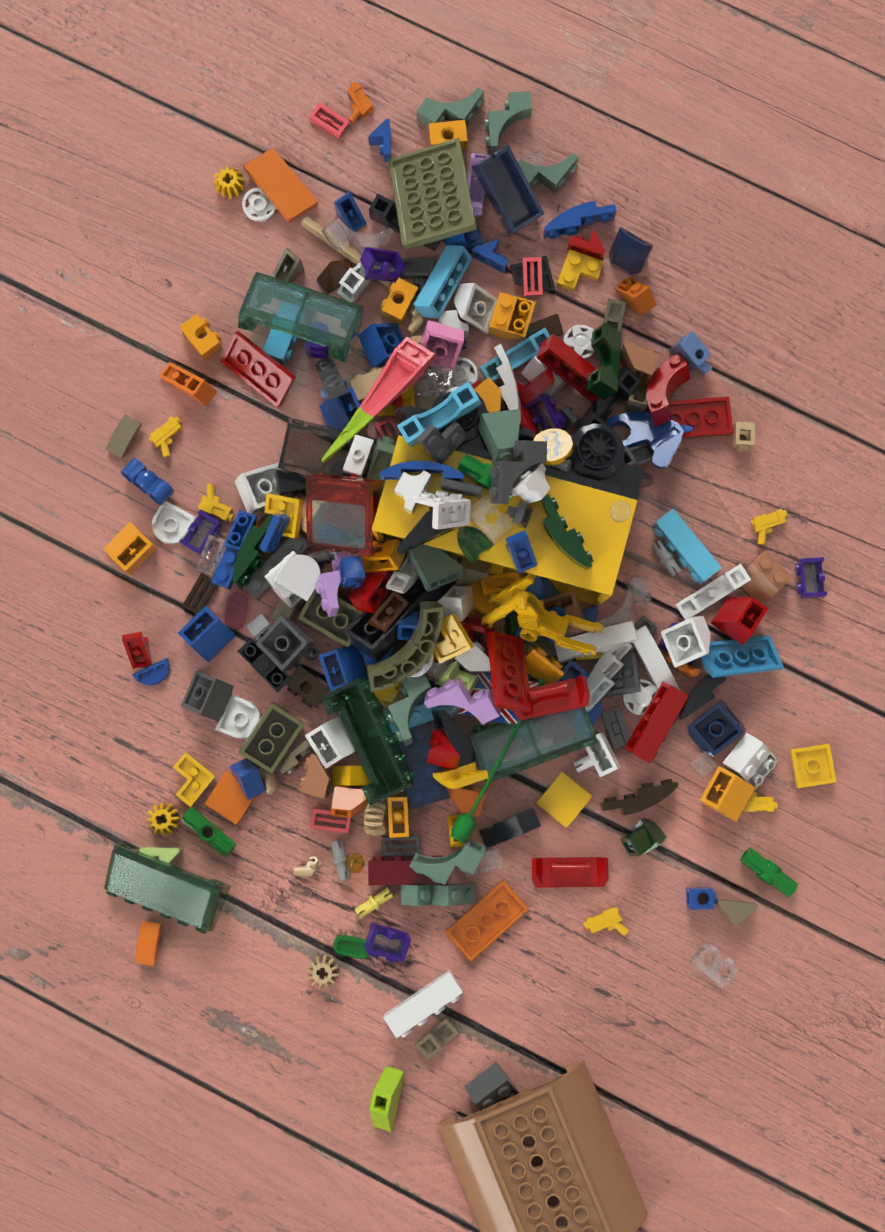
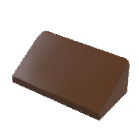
[525,314,564,339]
[368,591,409,632]

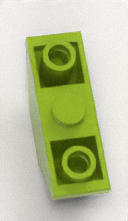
[369,1065,405,1132]

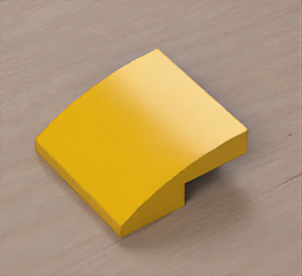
[433,762,489,789]
[536,771,593,828]

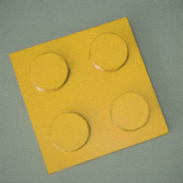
[789,744,837,788]

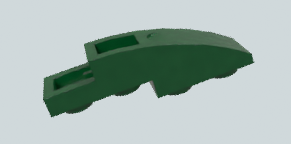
[540,494,593,570]
[233,514,274,589]

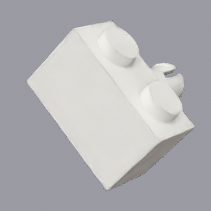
[574,732,621,777]

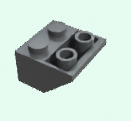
[464,1062,520,1110]

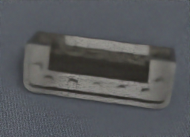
[278,418,384,495]

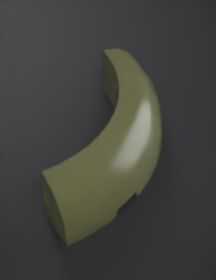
[367,601,444,692]

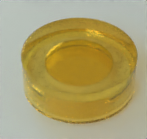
[345,853,364,873]

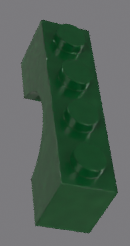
[587,323,622,400]

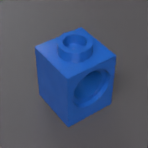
[338,556,365,589]
[686,887,717,910]

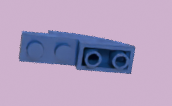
[543,200,617,239]
[211,510,257,590]

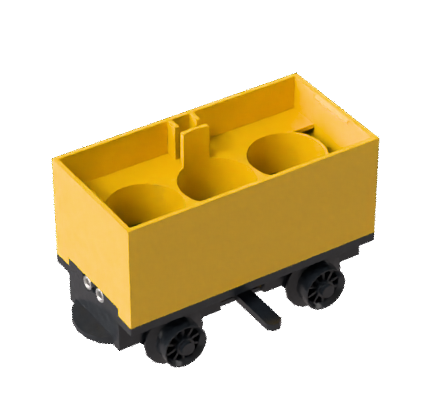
[372,387,654,606]

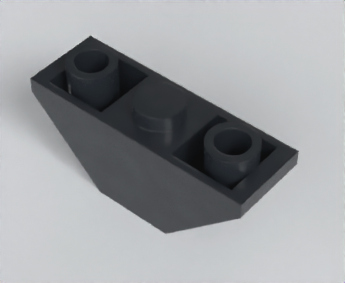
[237,638,291,693]

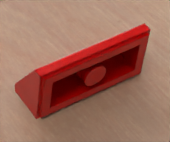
[518,368,554,405]

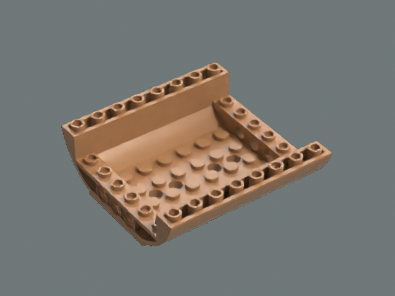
[437,1059,648,1232]

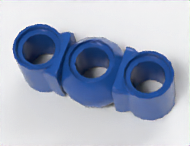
[120,458,174,505]

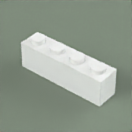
[383,969,463,1038]

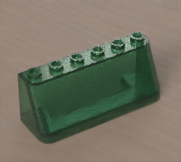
[321,677,415,806]
[104,843,231,934]

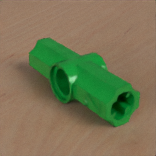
[457,454,515,500]
[181,806,237,858]
[740,847,798,898]

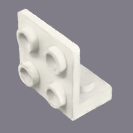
[412,491,471,530]

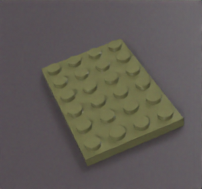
[389,138,477,250]

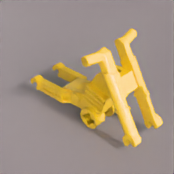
[481,573,604,655]

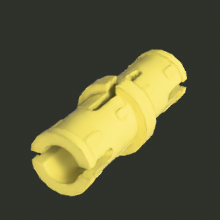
[355,886,394,919]

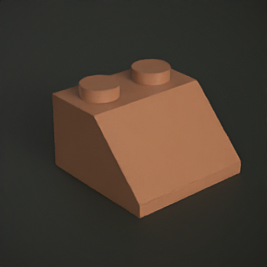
[740,551,792,604]

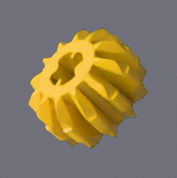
[213,166,245,199]
[146,802,181,836]

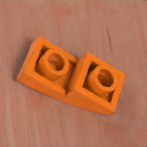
[135,921,163,967]

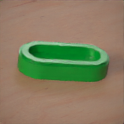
[333,934,370,959]

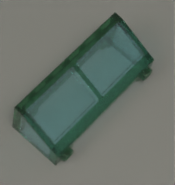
[238,272,364,362]
[469,707,598,782]

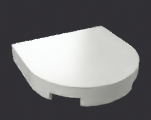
[152,501,197,545]
[273,555,320,601]
[215,695,261,739]

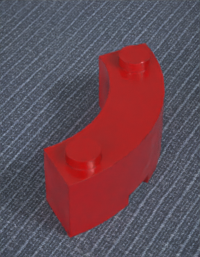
[646,353,690,427]

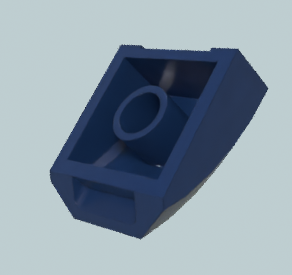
[609,227,653,275]
[688,700,746,757]

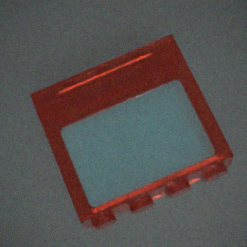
[306,473,382,556]

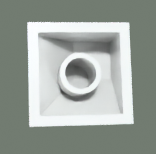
[453,283,497,334]
[661,616,711,668]

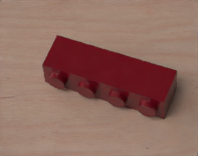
[368,855,448,886]

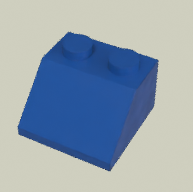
[358,323,404,368]

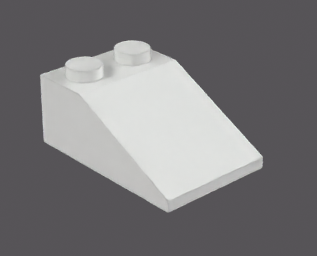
[234,459,303,514]

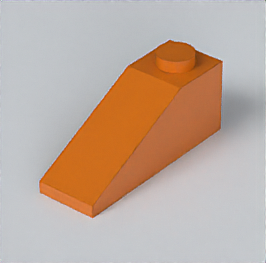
[159,362,217,407]

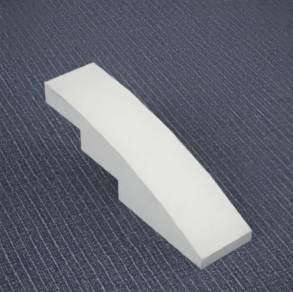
[494,344,521,425]
[554,621,638,663]
[632,625,680,690]
[583,643,633,711]

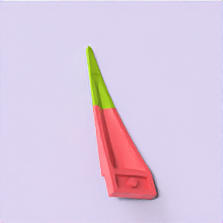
[322,337,436,463]

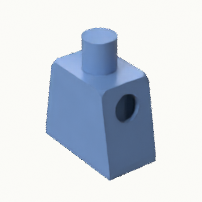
[669,331,712,375]

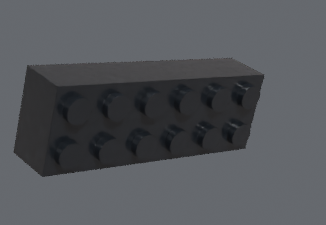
[345,578,455,663]

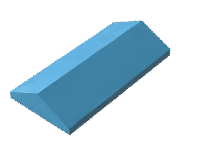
[701,635,784,678]

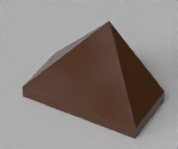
[317,259,353,295]

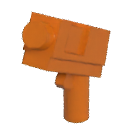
[347,82,374,124]
[662,651,700,678]

